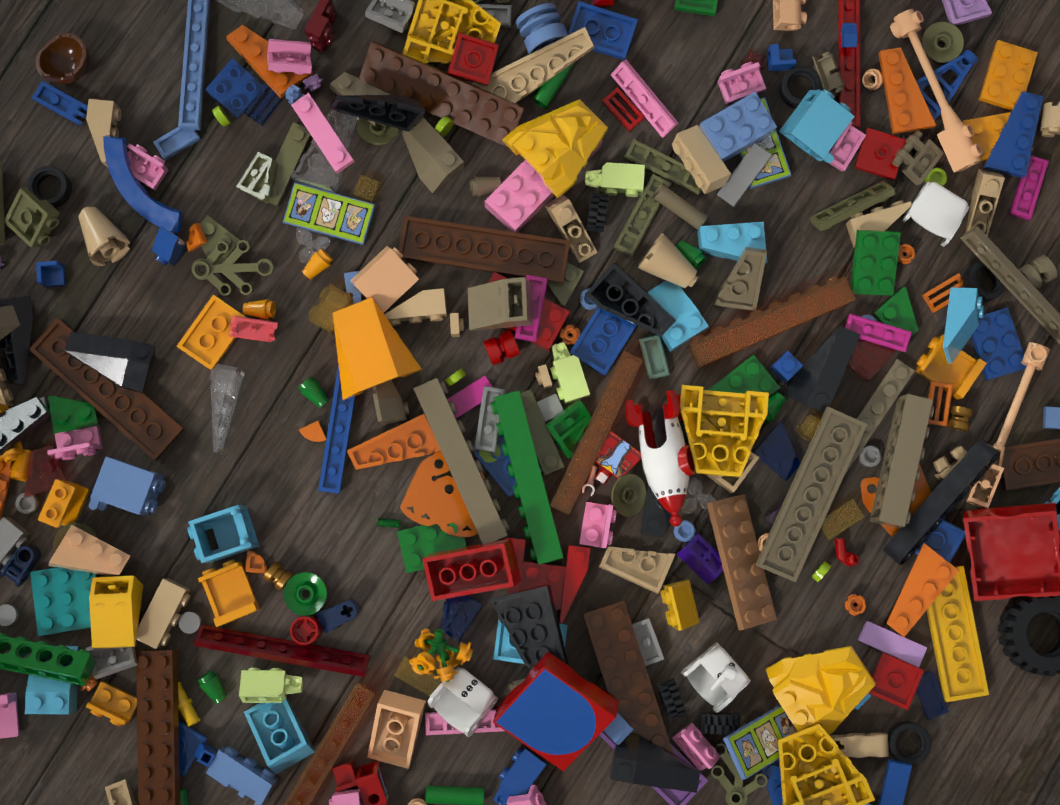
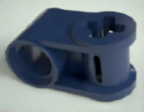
[0,545,41,587]
[316,599,360,633]

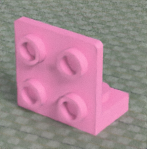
[47,424,103,460]
[579,502,617,548]
[0,692,20,739]

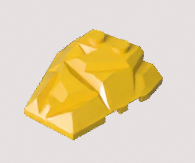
[402,0,501,63]
[502,99,608,198]
[680,385,769,477]
[766,646,876,735]
[778,723,875,805]

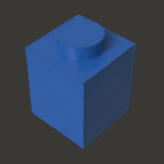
[769,351,803,383]

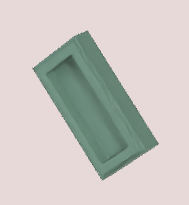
[639,335,670,380]

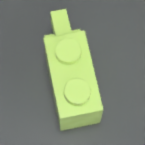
[585,162,645,197]
[550,342,590,404]
[239,668,303,703]

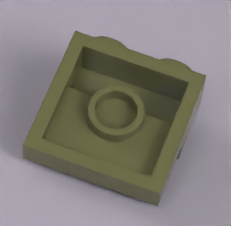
[4,188,60,248]

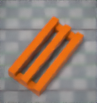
[922,273,964,313]
[928,381,953,426]

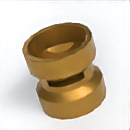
[947,406,973,432]
[263,561,294,591]

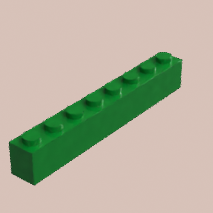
[491,391,563,565]

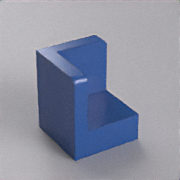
[767,44,797,72]
[36,261,67,288]

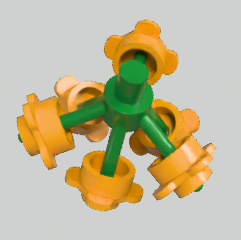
[409,628,473,682]

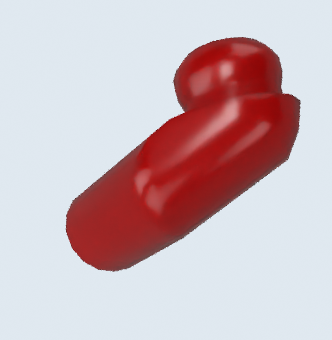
[834,538,859,567]

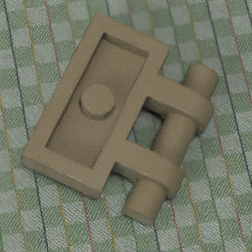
[892,130,944,185]

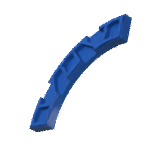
[103,135,182,233]

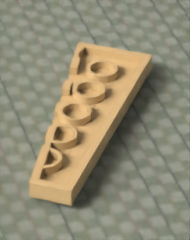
[472,27,595,103]

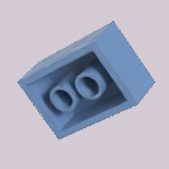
[699,92,777,163]

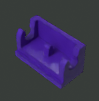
[677,533,723,584]

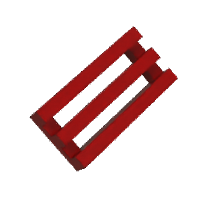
[602,87,645,133]

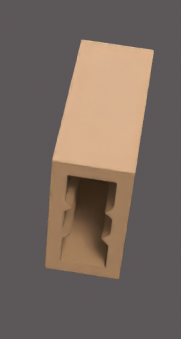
[350,246,419,313]

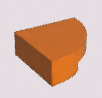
[186,223,208,252]
[299,421,326,442]
[245,550,268,573]

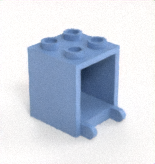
[89,457,166,516]

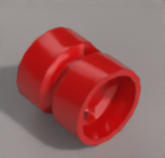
[483,330,521,366]
[290,615,323,645]

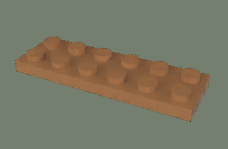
[706,494,777,630]

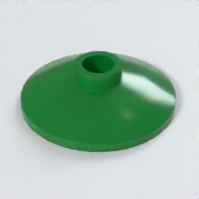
[283,572,327,616]

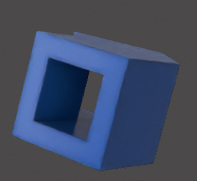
[841,23,857,47]
[194,742,217,767]

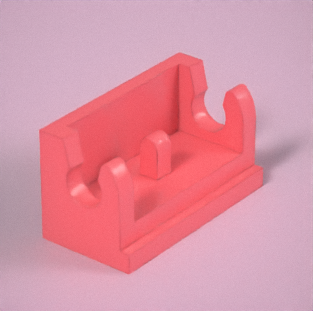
[229,315,278,342]

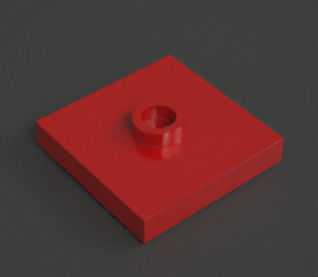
[447,32,499,86]
[854,128,906,181]
[869,652,924,710]

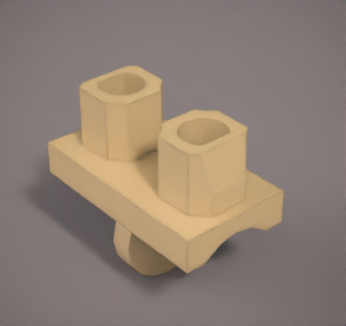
[933,446,967,480]

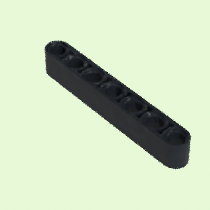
[883,439,1001,565]

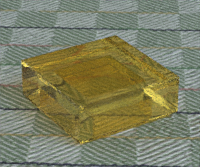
[353,175,380,203]

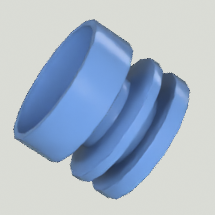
[516,3,568,54]

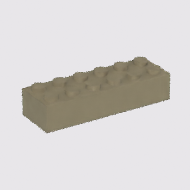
[869,394,934,528]

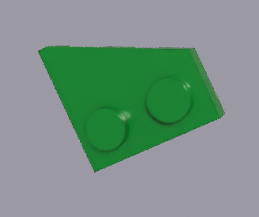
[873,287,918,338]
[48,396,98,434]
[545,399,592,458]

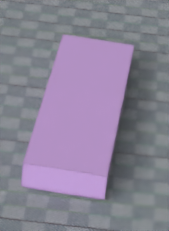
[858,621,927,667]

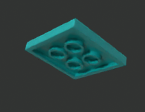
[30,567,98,636]

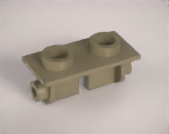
[812,51,844,96]

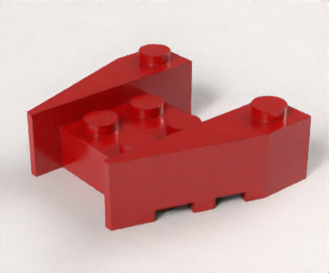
[504,537,590,623]

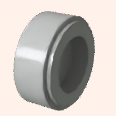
[858,446,881,467]
[15,492,39,514]
[0,604,19,626]
[179,612,202,634]

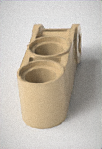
[829,733,889,758]

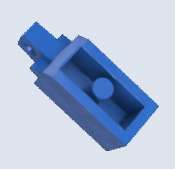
[493,746,546,805]

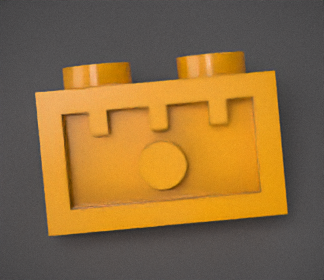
[86,681,137,726]

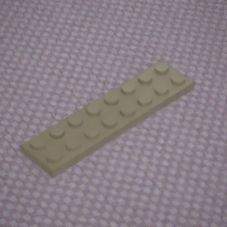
[755,406,868,582]

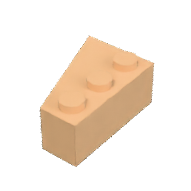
[48,525,130,577]

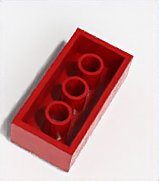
[489,272,570,352]
[422,538,521,601]

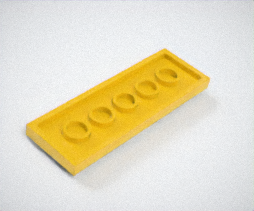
[926,565,989,702]

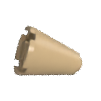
[78,206,130,266]
[638,233,698,288]

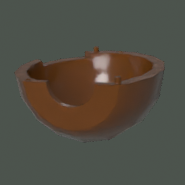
[36,33,89,84]

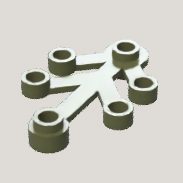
[192,240,274,296]
[711,722,768,805]

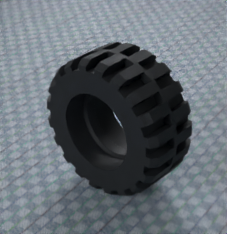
[998,596,1060,676]

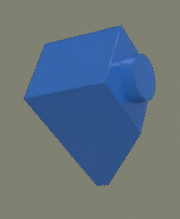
[152,225,187,266]

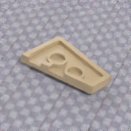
[599,546,675,594]

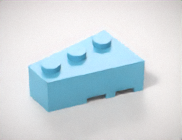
[697,222,767,266]

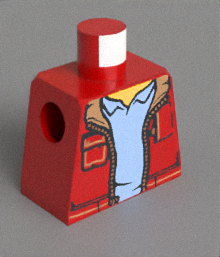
[594,431,641,485]
[355,761,389,805]

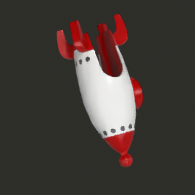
[625,390,696,527]

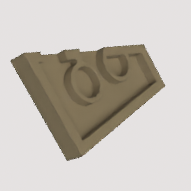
[330,72,390,126]
[714,247,767,311]

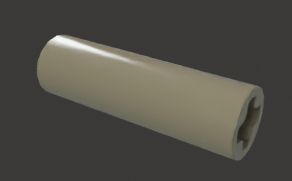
[652,184,707,229]

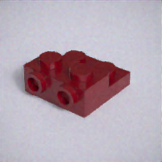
[304,0,337,52]

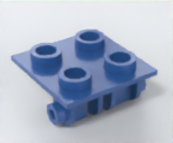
[205,58,264,118]

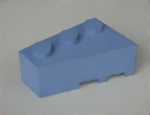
[206,746,280,805]

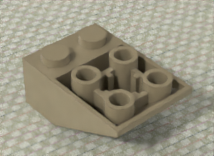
[468,277,533,331]

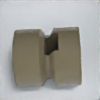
[1018,255,1058,289]

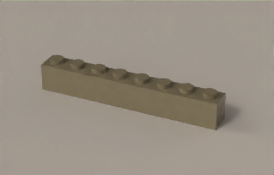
[413,378,510,544]

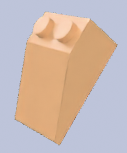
[367,690,426,769]

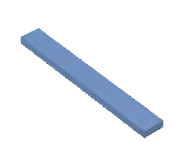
[178,0,210,130]

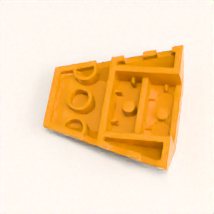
[333,297,423,400]

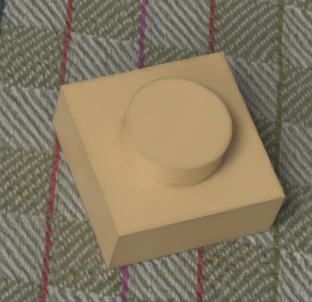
[450,313,464,337]
[535,364,552,389]

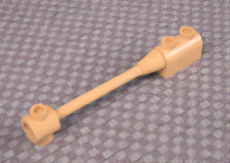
[773,0,807,31]
[890,9,983,172]
[966,342,1050,509]

